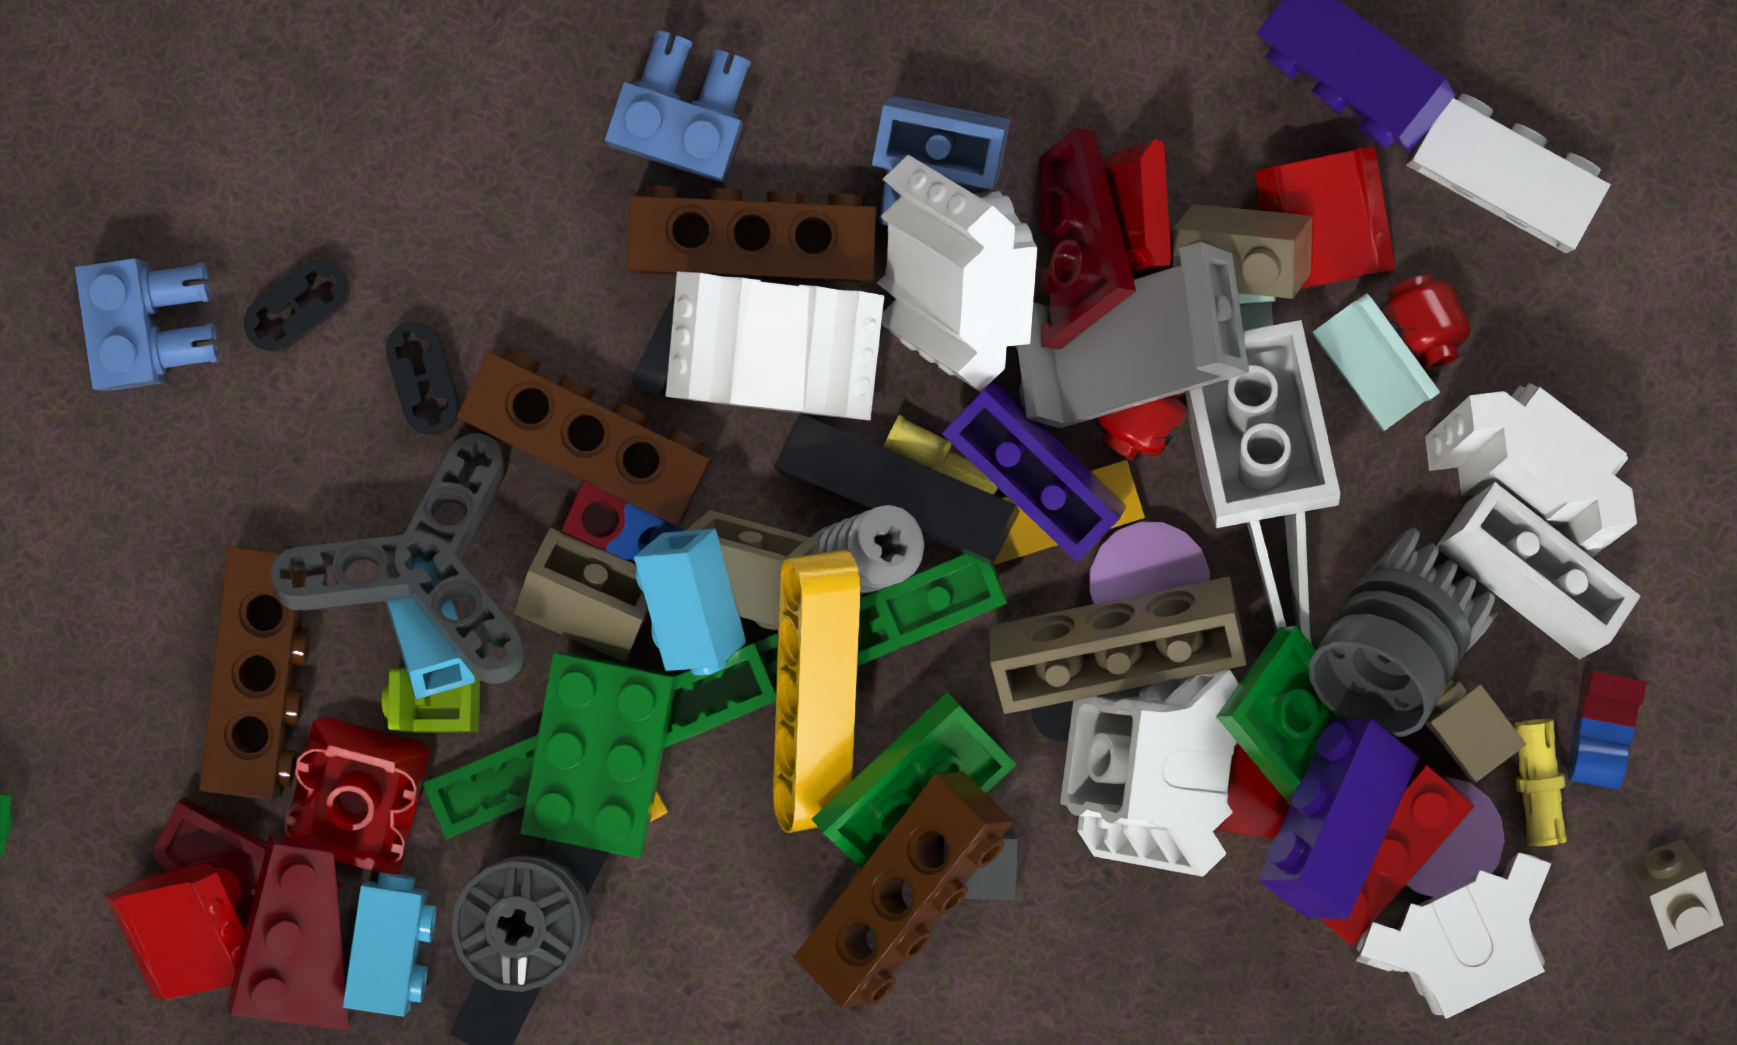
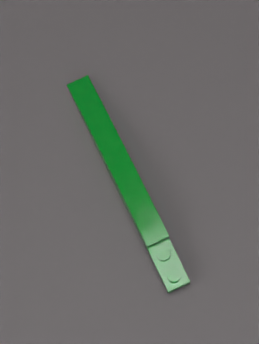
[422,554,1009,839]

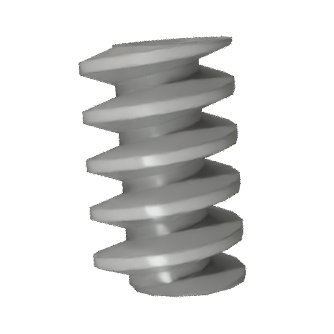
[811,505,924,596]
[1366,527,1498,653]

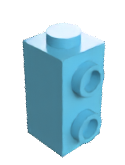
[634,529,746,675]
[377,556,475,700]
[343,873,436,1017]

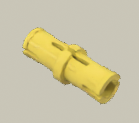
[1514,719,1567,846]

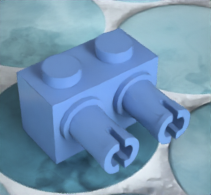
[605,30,751,185]
[872,95,1011,226]
[75,258,220,392]

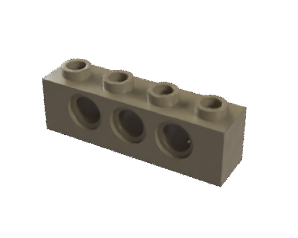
[990,576,1247,714]

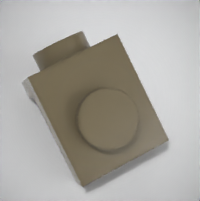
[1628,839,1724,950]

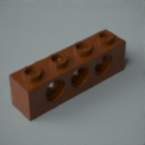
[627,186,877,284]
[456,347,712,526]
[199,547,311,800]
[793,772,1014,1008]

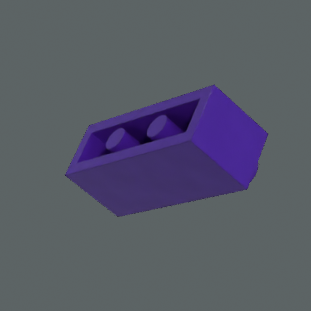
[1257,0,1456,153]
[942,380,1126,562]
[1257,718,1420,919]

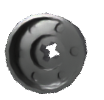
[1309,570,1470,737]
[451,853,591,992]

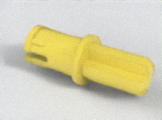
[883,415,998,495]

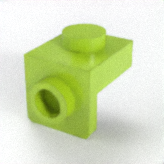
[382,668,480,733]

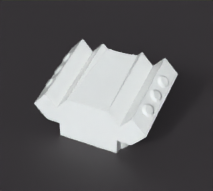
[877,155,1037,392]
[666,272,884,420]
[1425,383,1637,557]
[1060,669,1239,876]
[1355,852,1551,1019]

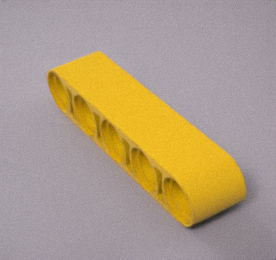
[773,550,860,833]

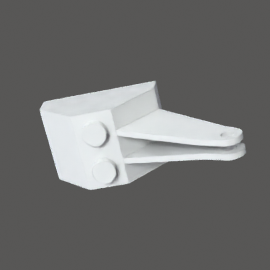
[1185,320,1340,645]

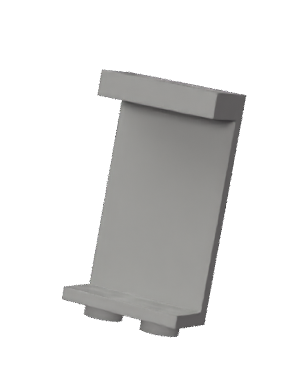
[1014,241,1249,428]

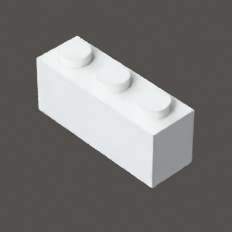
[1406,94,1611,253]
[1437,482,1641,660]

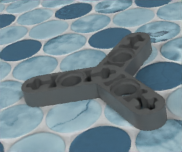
[270,433,523,684]

